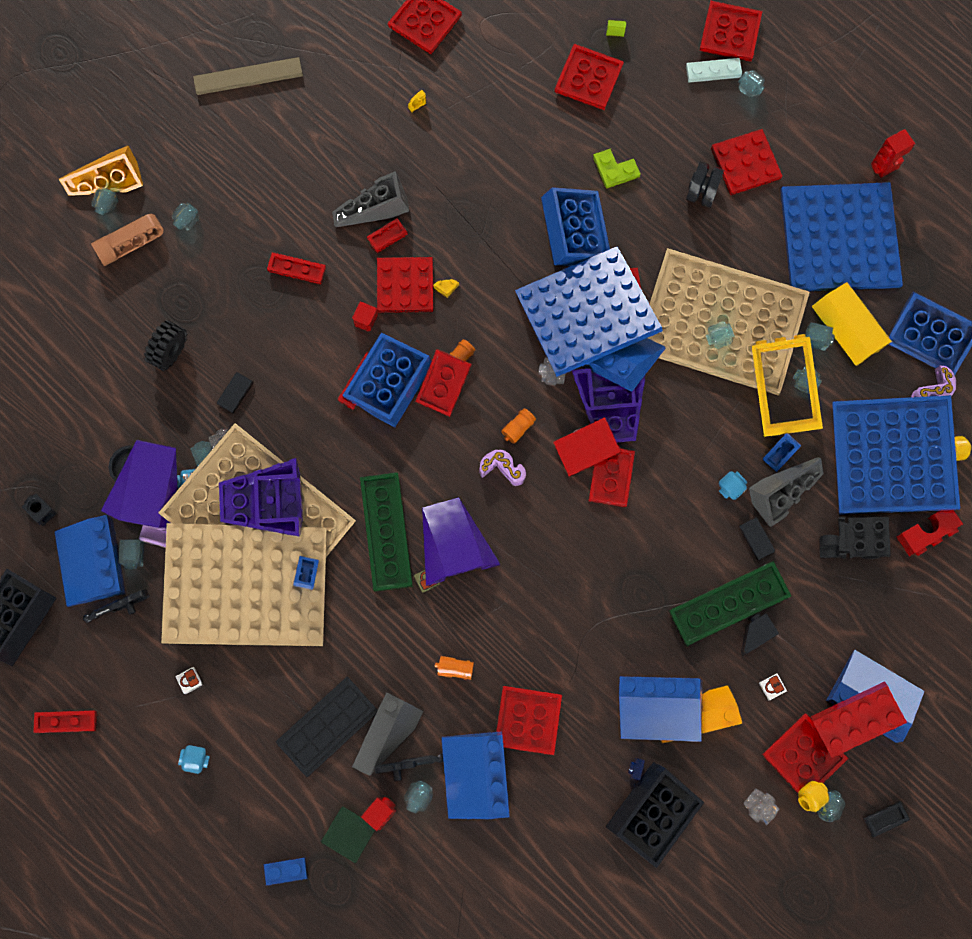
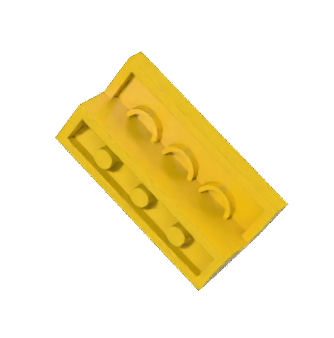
[812,282,892,366]

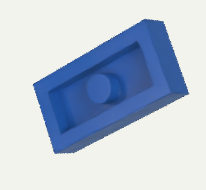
[264,858,308,885]

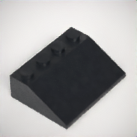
[0,569,57,667]
[605,762,704,868]

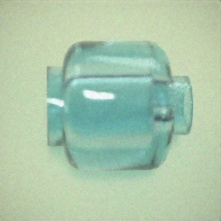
[737,70,765,98]
[91,187,119,216]
[171,202,199,230]
[705,321,735,349]
[793,366,822,394]
[404,781,433,813]
[817,790,846,822]

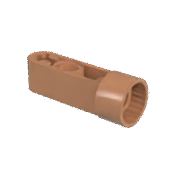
[91,214,164,266]

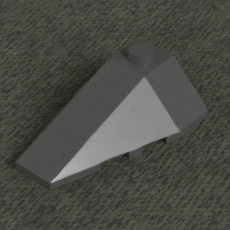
[332,171,410,227]
[749,457,824,527]
[352,693,424,776]

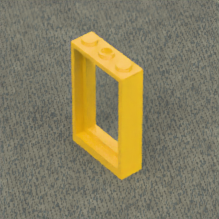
[752,334,823,437]

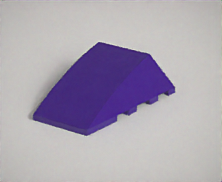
[572,368,645,443]
[101,440,178,528]
[219,458,303,537]
[422,497,500,586]

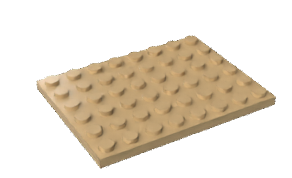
[648,248,810,396]
[159,423,356,557]
[161,523,327,646]

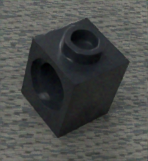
[22,493,57,526]

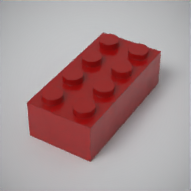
[811,681,907,758]

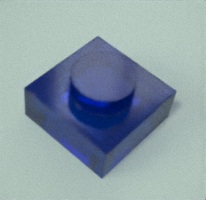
[628,758,645,781]

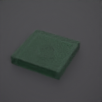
[321,806,375,863]

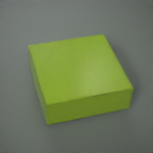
[606,20,626,37]

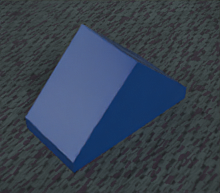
[763,433,801,472]
[293,556,319,590]

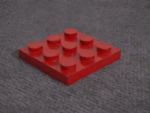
[388,0,462,54]
[699,0,763,62]
[554,44,624,110]
[711,129,782,195]
[377,257,433,313]
[496,686,562,755]
[762,713,848,793]

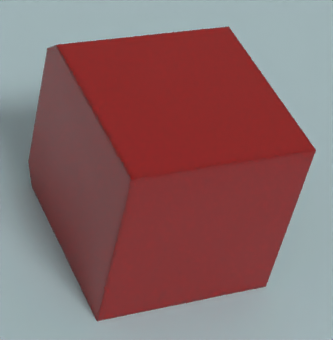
[352,301,379,332]

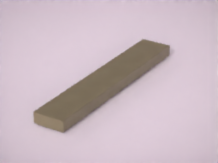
[193,57,303,95]

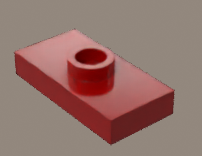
[367,218,408,253]

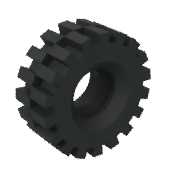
[144,320,187,371]

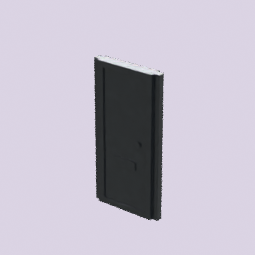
[275,676,378,778]

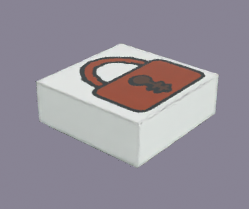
[175,667,203,694]
[759,674,787,701]

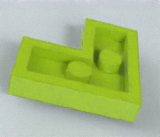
[593,149,641,189]

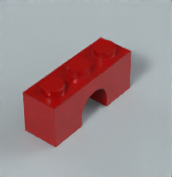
[871,129,915,178]
[897,510,963,556]
[361,797,396,831]

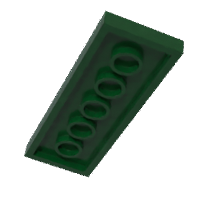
[360,472,413,592]
[668,561,792,647]

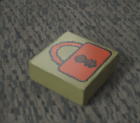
[414,570,440,594]

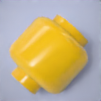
[954,436,971,461]
[798,781,829,812]

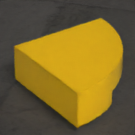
[408,90,426,112]
[433,279,459,298]

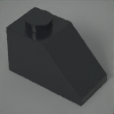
[741,614,779,656]

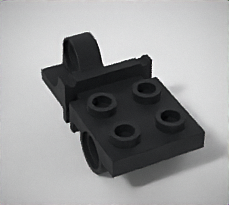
[819,517,891,559]

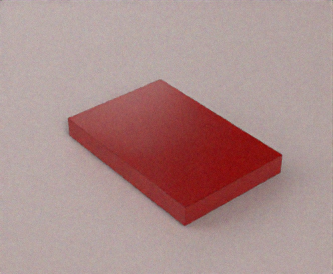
[415,349,472,417]
[554,417,621,477]
[588,449,635,507]

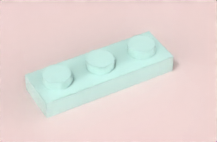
[686,58,742,83]

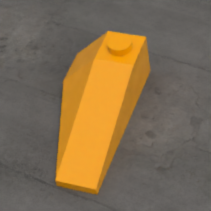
[59,146,143,196]
[661,686,742,744]

